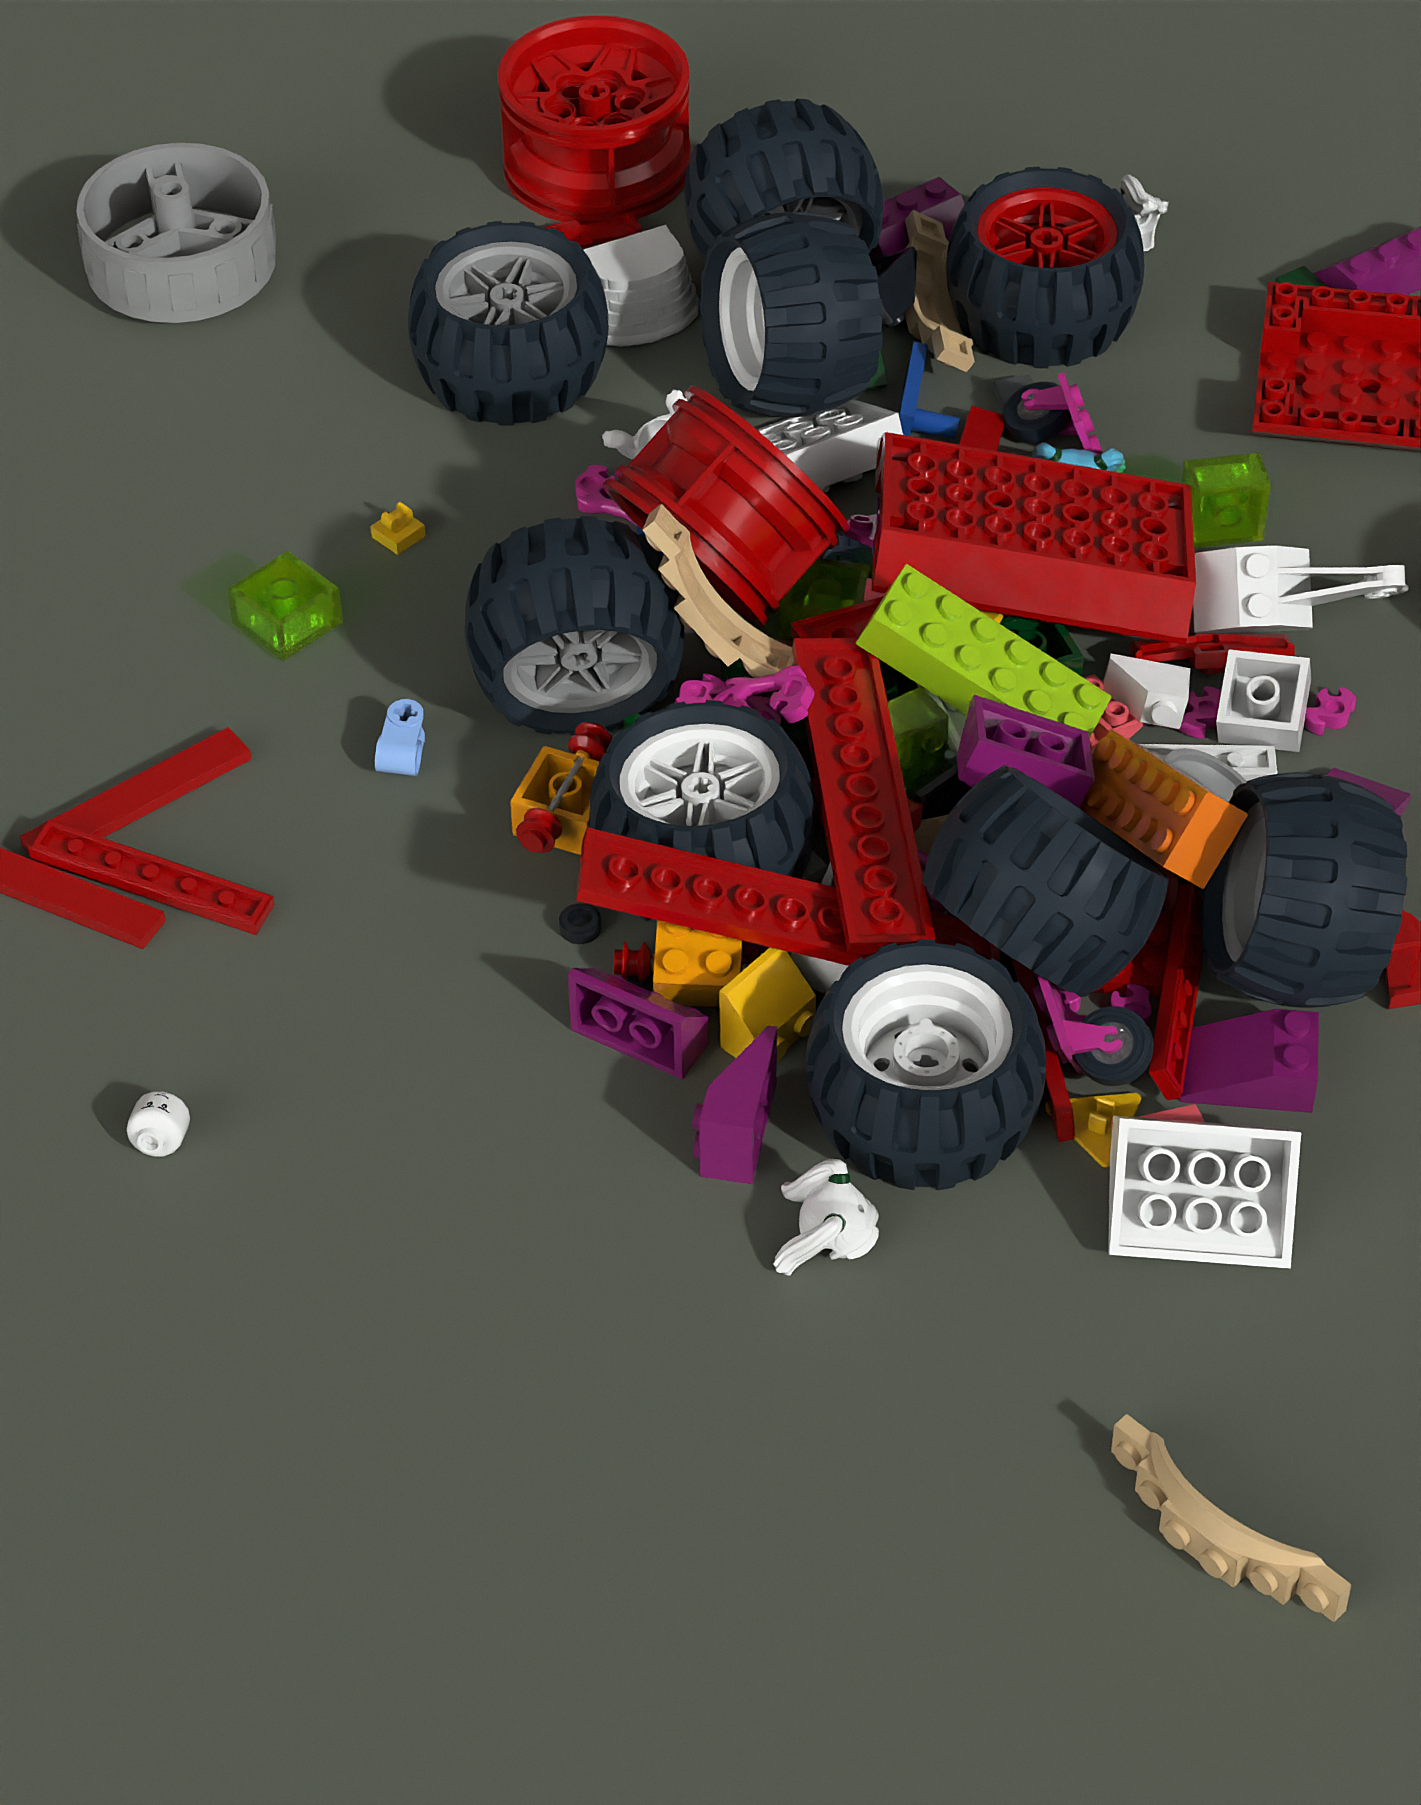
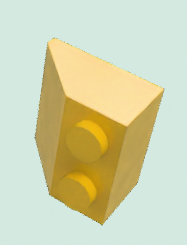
[719,947,816,1062]

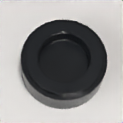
[559,903,602,944]

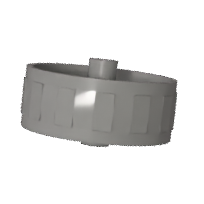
[76,143,276,323]

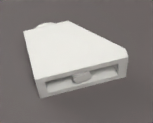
[1103,654,1190,729]

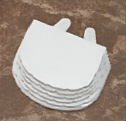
[583,225,700,347]

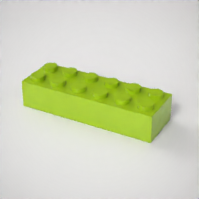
[855,564,1112,738]

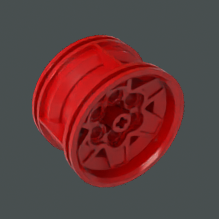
[498,15,691,225]
[602,385,850,628]

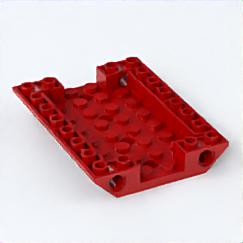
[1251,282,1421,452]
[872,432,1196,645]

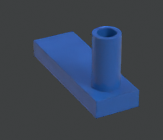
[898,342,960,440]

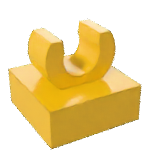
[371,502,426,555]

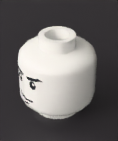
[126,1091,190,1157]

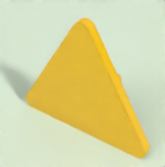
[1045,1093,1141,1167]

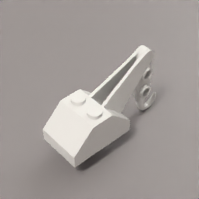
[1190,546,1409,635]

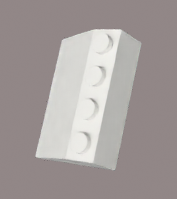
[757,399,903,492]
[1108,1115,1301,1268]

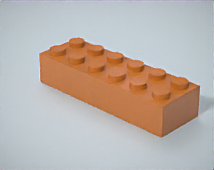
[1079,729,1248,889]

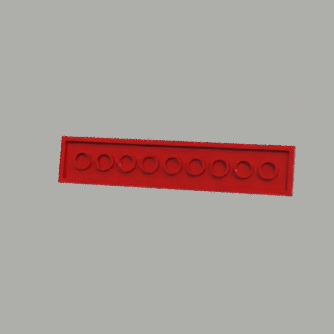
[792,638,936,955]
[575,827,1000,966]

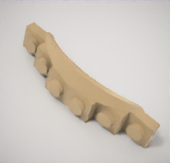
[905,210,975,372]
[642,504,795,678]
[1111,1414,1351,1622]

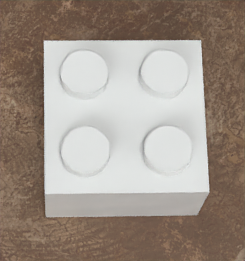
[1216,649,1311,752]

